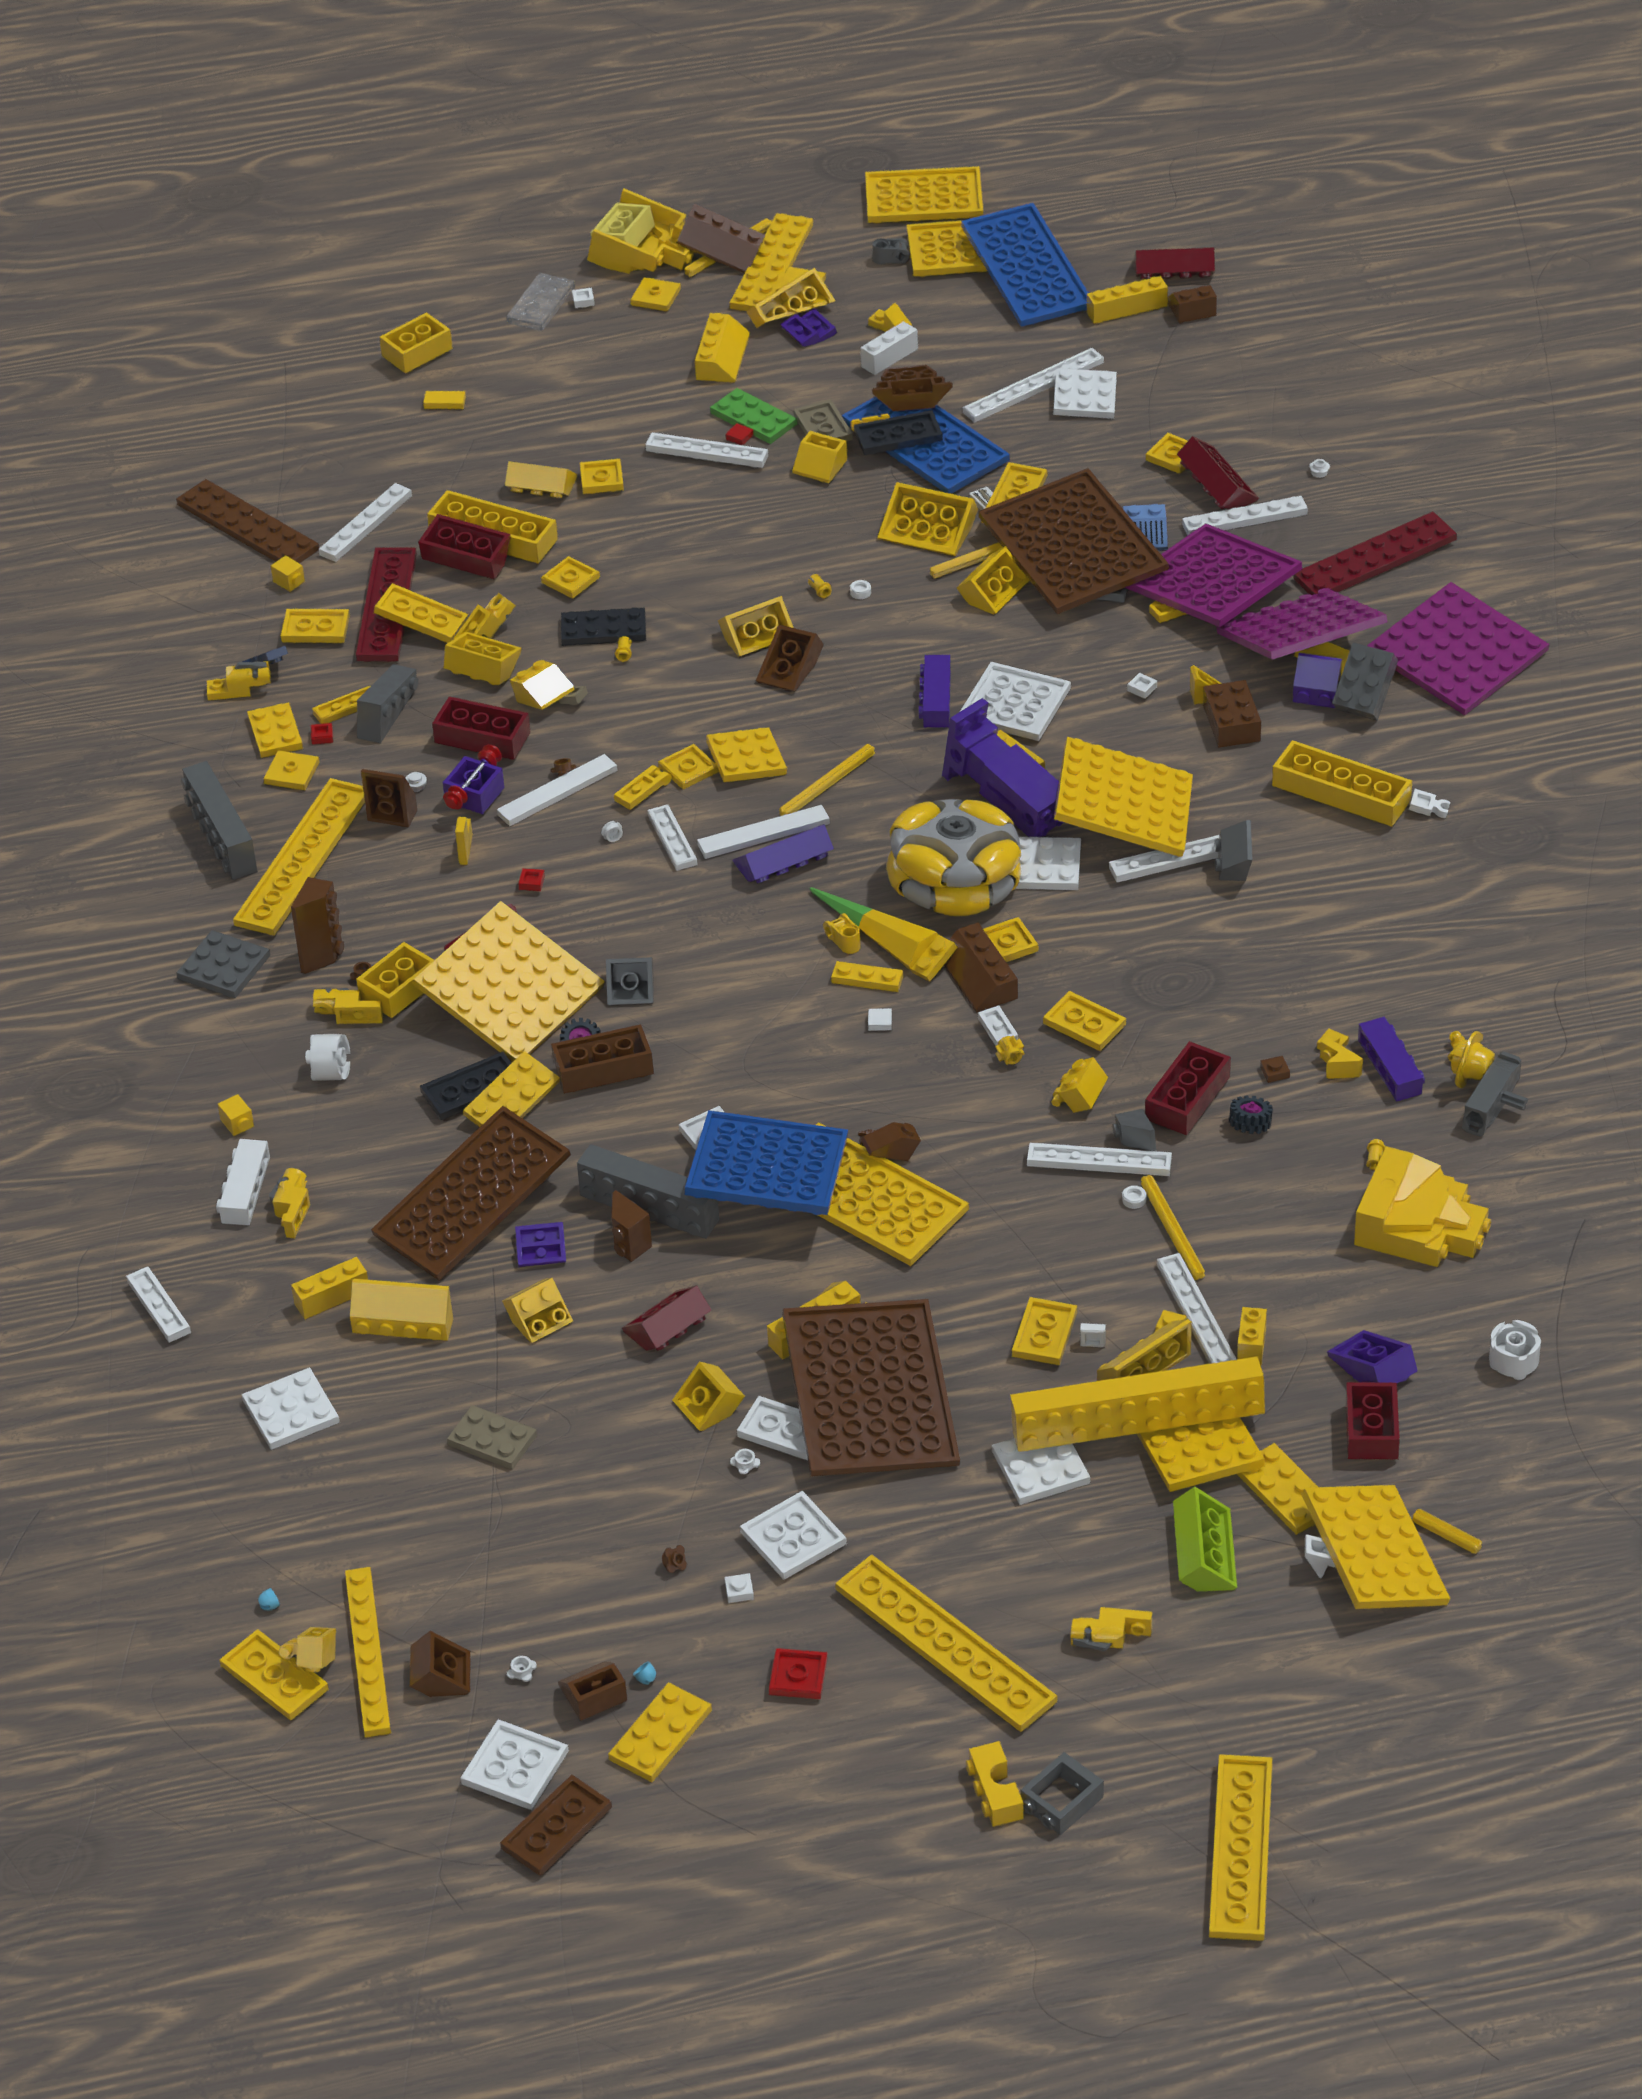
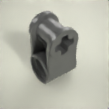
[872,238,910,264]

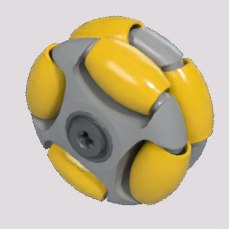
[886,799,1021,916]

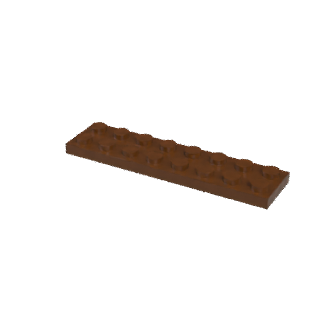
[176,479,319,564]

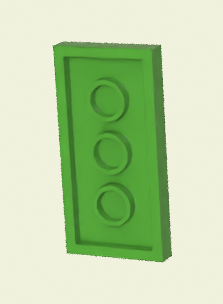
[710,388,797,444]

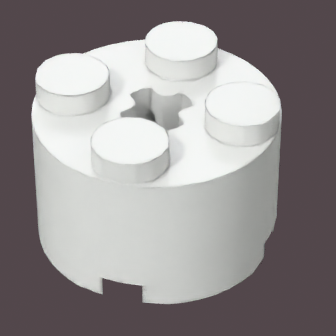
[305,1034,350,1081]
[1489,1320,1541,1380]

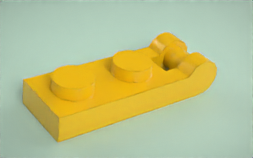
[614,765,672,810]

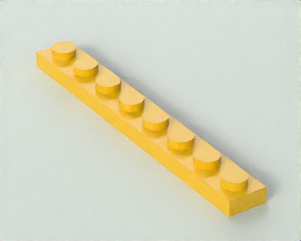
[345,1567,391,1738]

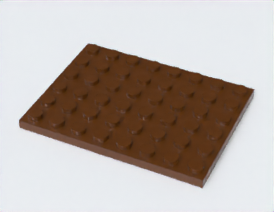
[978,468,1169,614]
[782,1299,960,1476]

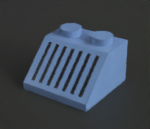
[1123,504,1168,550]

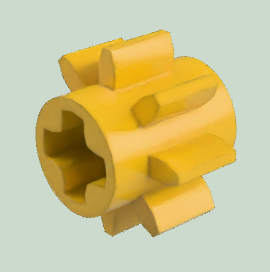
[995,1036,1025,1065]

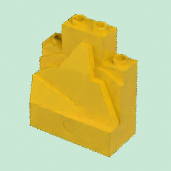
[587,188,697,274]
[1354,1146,1491,1267]

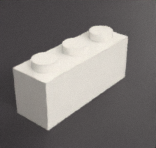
[860,322,918,375]

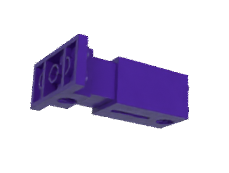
[942,698,1064,837]

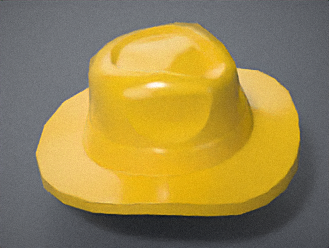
[1451,1031,1495,1088]

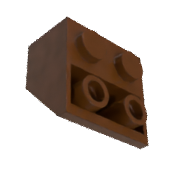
[558,1661,628,1721]

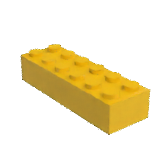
[427,490,558,564]
[1272,740,1412,827]

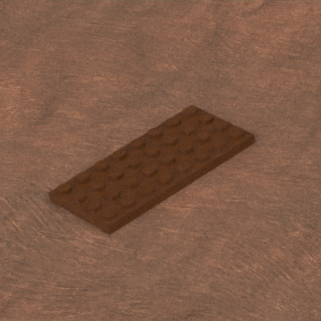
[371,1106,571,1281]

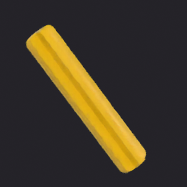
[1412,1509,1482,1554]

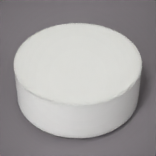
[850,580,871,599]
[1122,1186,1146,1209]

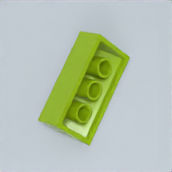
[1173,1487,1237,1591]

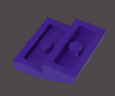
[781,308,837,346]
[515,1222,566,1267]

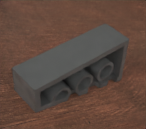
[357,664,419,743]

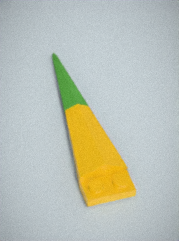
[810,887,958,982]

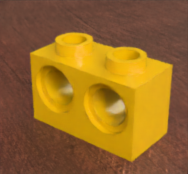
[1237,1307,1267,1365]

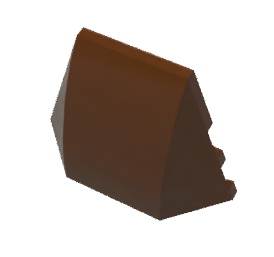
[872,365,953,411]

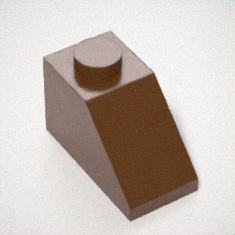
[861,1122,921,1162]

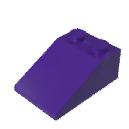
[1327,1330,1418,1383]

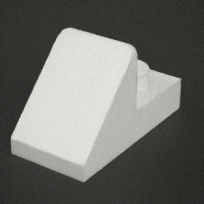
[1305,1534,1336,1578]

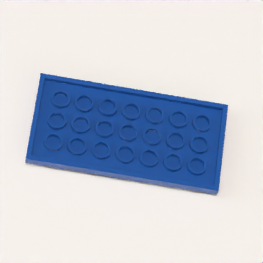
[961,203,1088,327]
[841,397,1010,494]

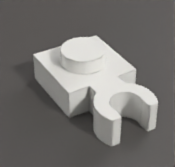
[1409,789,1450,818]

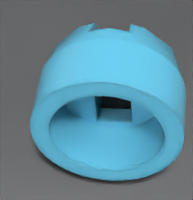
[258,1588,280,1611]
[633,1661,656,1685]

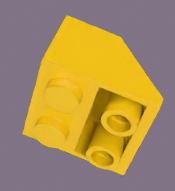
[792,431,847,483]
[502,1278,573,1343]

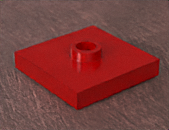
[769,1648,828,1699]

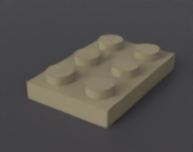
[793,399,853,442]
[447,1405,537,1470]

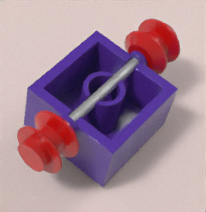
[442,744,505,814]

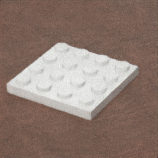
[961,662,1071,741]

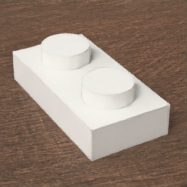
[978,1006,1018,1046]

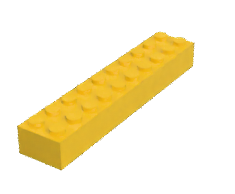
[1010,1356,1265,1452]

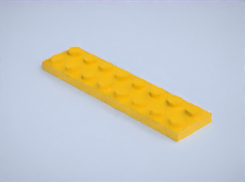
[730,213,813,311]
[1209,1754,1272,1941]

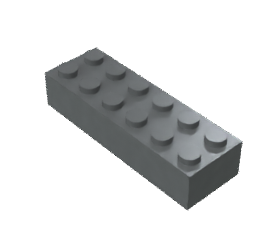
[181,761,258,880]
[577,1144,720,1239]

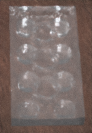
[506,273,575,331]

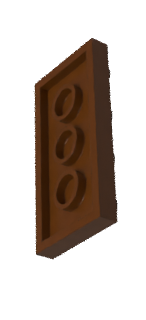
[500,1775,612,1876]

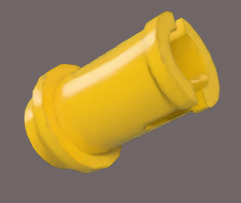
[808,574,832,598]
[615,636,632,662]
[1366,1139,1386,1170]

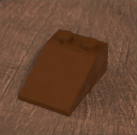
[756,624,824,692]
[361,769,417,828]

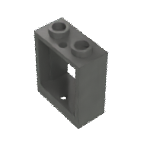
[1021,1752,1104,1836]

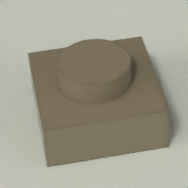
[559,686,588,706]

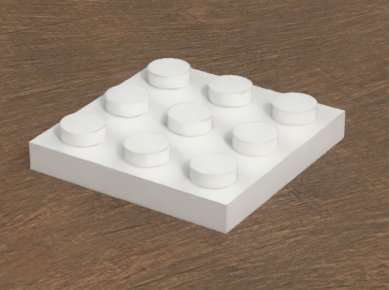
[1053,368,1117,419]
[1015,837,1081,890]
[242,1368,340,1450]
[992,1438,1090,1505]
[740,1491,847,1580]
[461,1720,569,1810]

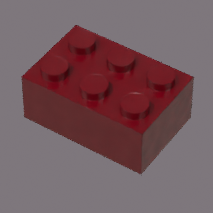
[1345,1382,1400,1460]

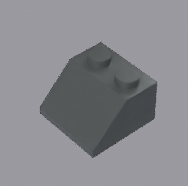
[1214,820,1252,881]
[606,957,654,1005]

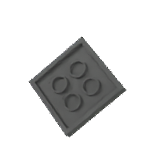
[176,930,271,998]

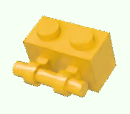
[1051,1057,1108,1113]
[279,1627,336,1672]

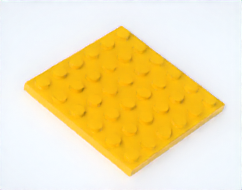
[1054,737,1193,857]
[413,901,605,1062]

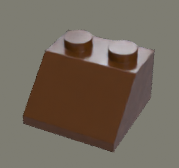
[1168,285,1217,323]
[612,1190,652,1262]
[410,1630,470,1697]

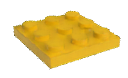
[706,727,787,782]

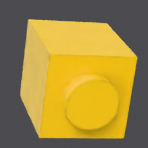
[271,556,305,592]
[218,1094,254,1136]

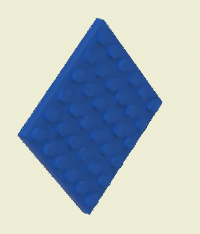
[685,1110,848,1215]

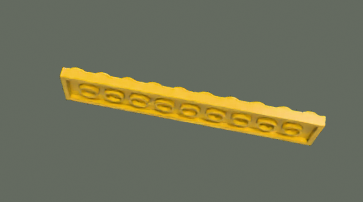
[233,778,365,936]
[835,1554,1057,1732]

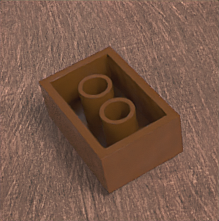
[1203,680,1261,748]

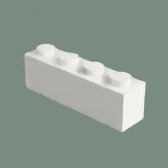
[216,1139,270,1225]

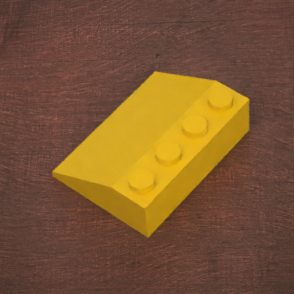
[877,482,978,556]

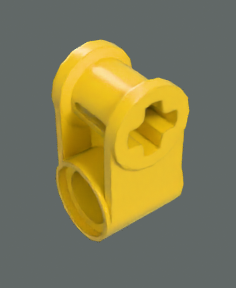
[823,913,861,954]

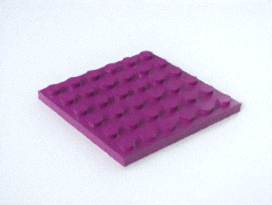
[1124,523,1302,627]
[1367,582,1549,715]
[1216,588,1388,659]

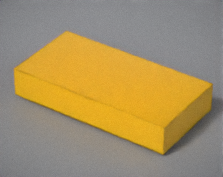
[423,391,466,409]

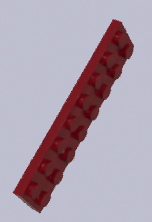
[1293,511,1457,595]
[356,547,417,662]

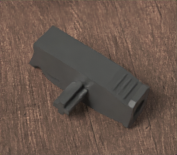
[1462,1051,1528,1137]

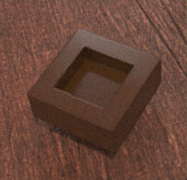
[1260,1056,1290,1083]

